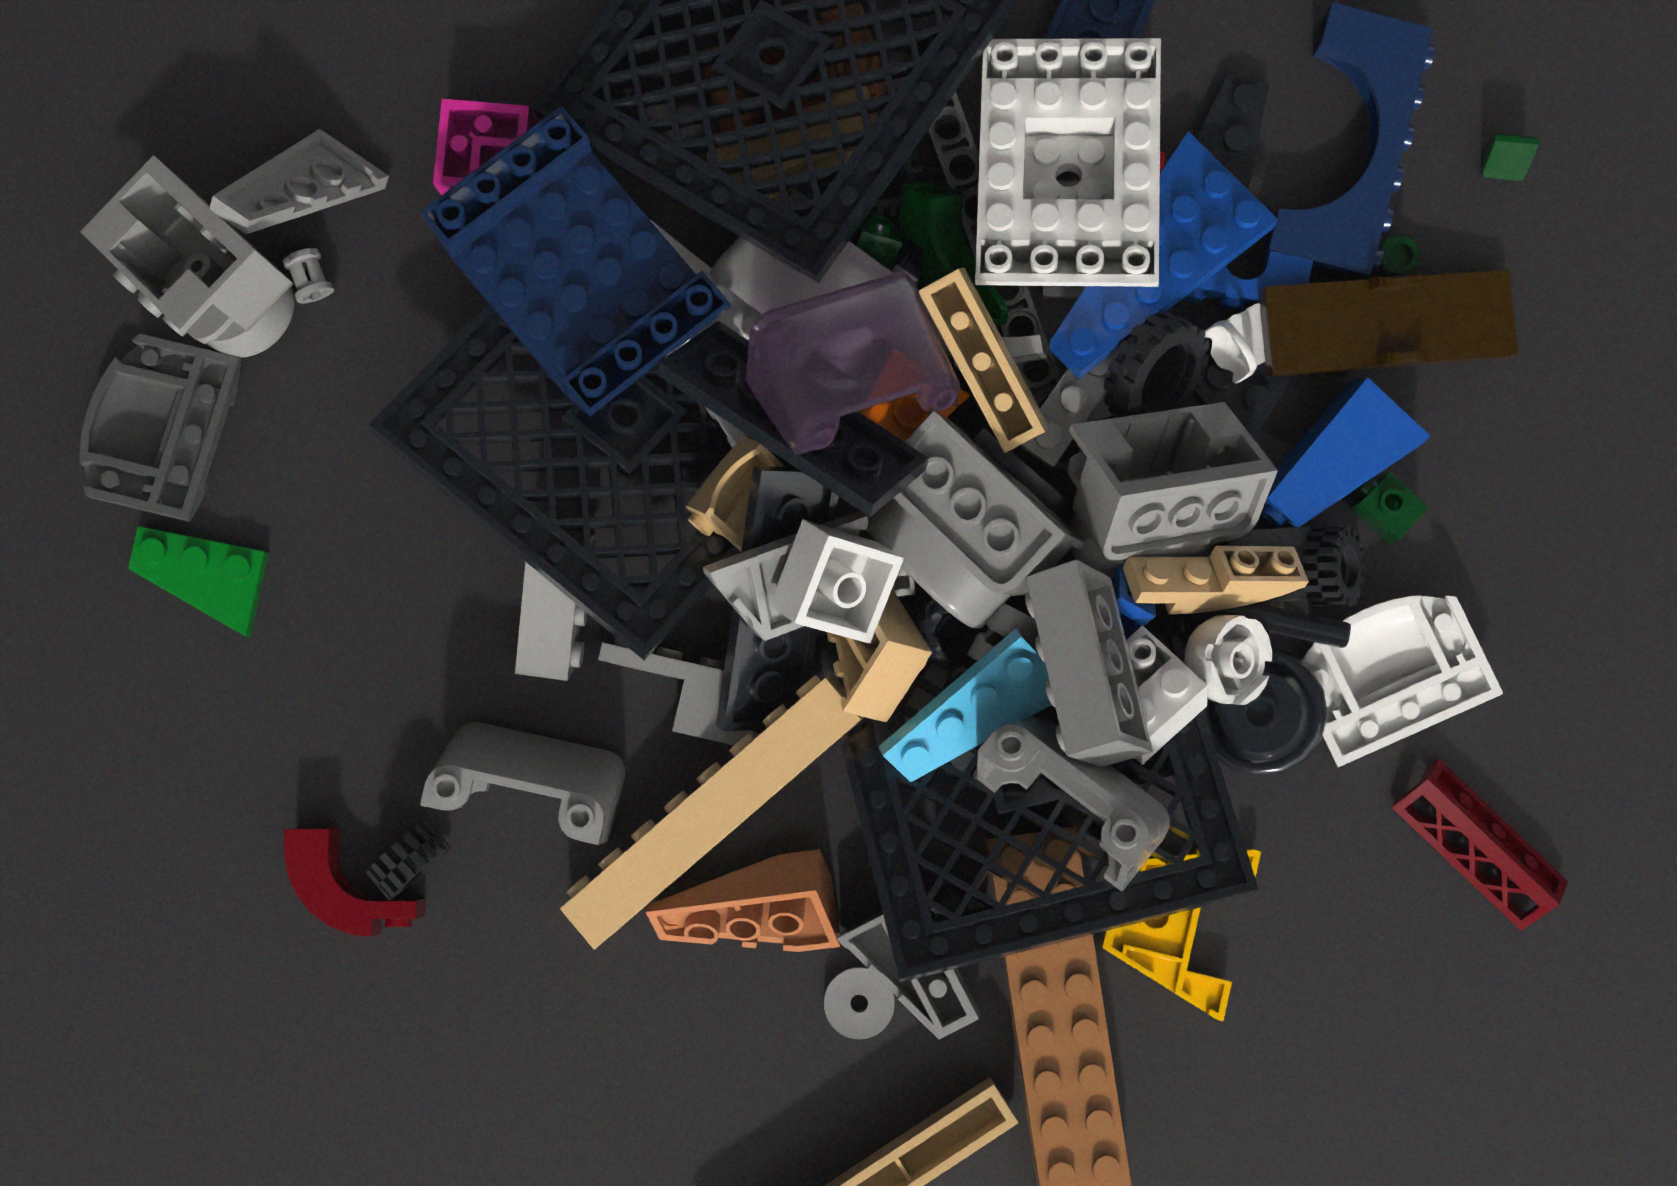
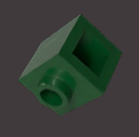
[849,213,903,269]
[1351,472,1429,544]

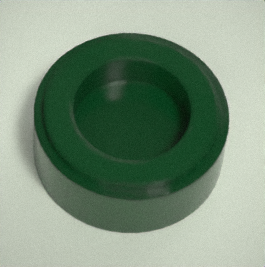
[1378,234,1421,277]

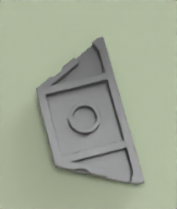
[703,511,868,641]

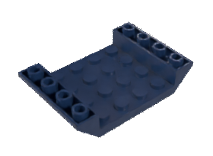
[420,106,731,416]

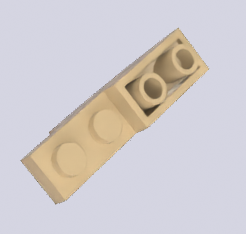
[1122,546,1309,615]

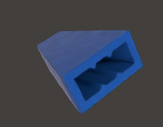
[1261,377,1430,528]

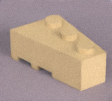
[827,589,932,722]

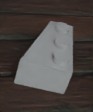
[515,530,595,681]
[836,911,980,1039]

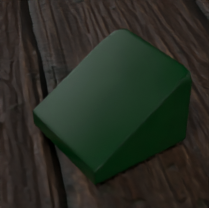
[1481,133,1539,181]

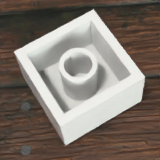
[770,519,904,643]

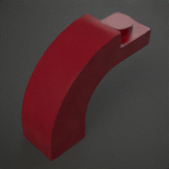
[284,828,425,937]

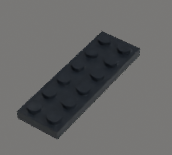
[658,321,929,517]
[716,466,839,731]

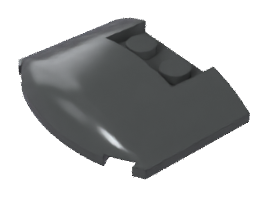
[79,334,242,522]

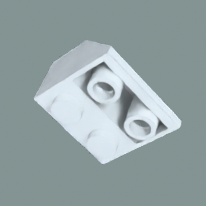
[1126,626,1208,765]

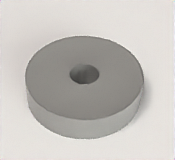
[824,966,895,1039]

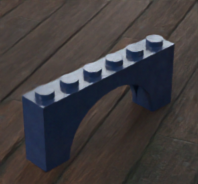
[1261,2,1436,281]

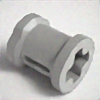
[282,248,334,304]

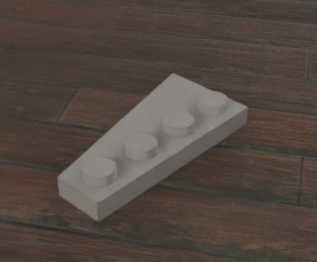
[210,129,389,234]

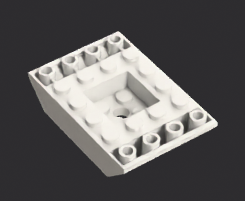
[975,38,1161,287]

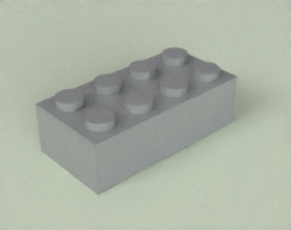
[1025,560,1153,767]

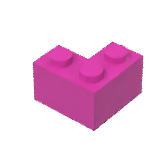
[433,99,536,195]

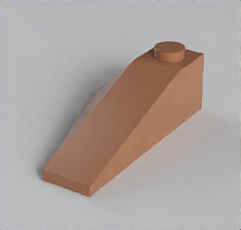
[646,849,840,952]

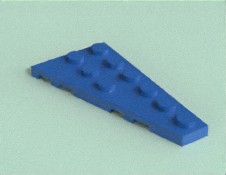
[1049,131,1277,380]

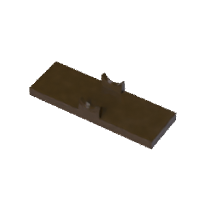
[1258,269,1518,377]

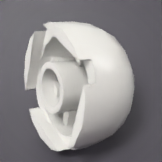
[1184,615,1272,705]

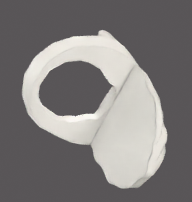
[1204,303,1265,384]

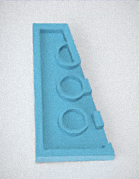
[878,628,1052,782]

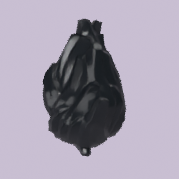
[916,599,987,668]

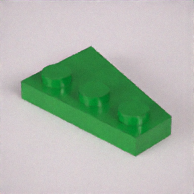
[128,526,269,637]

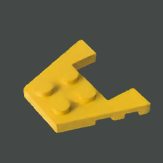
[1100,849,1261,1021]

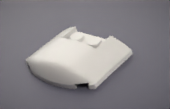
[1302,595,1503,767]

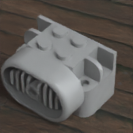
[80,155,295,358]
[1067,402,1278,578]
[867,411,1085,629]

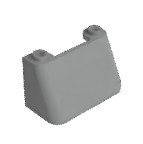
[709,189,921,377]
[977,716,1170,892]
[420,722,626,845]

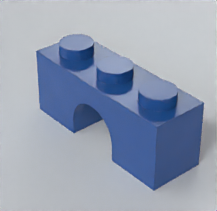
[1182,251,1313,313]

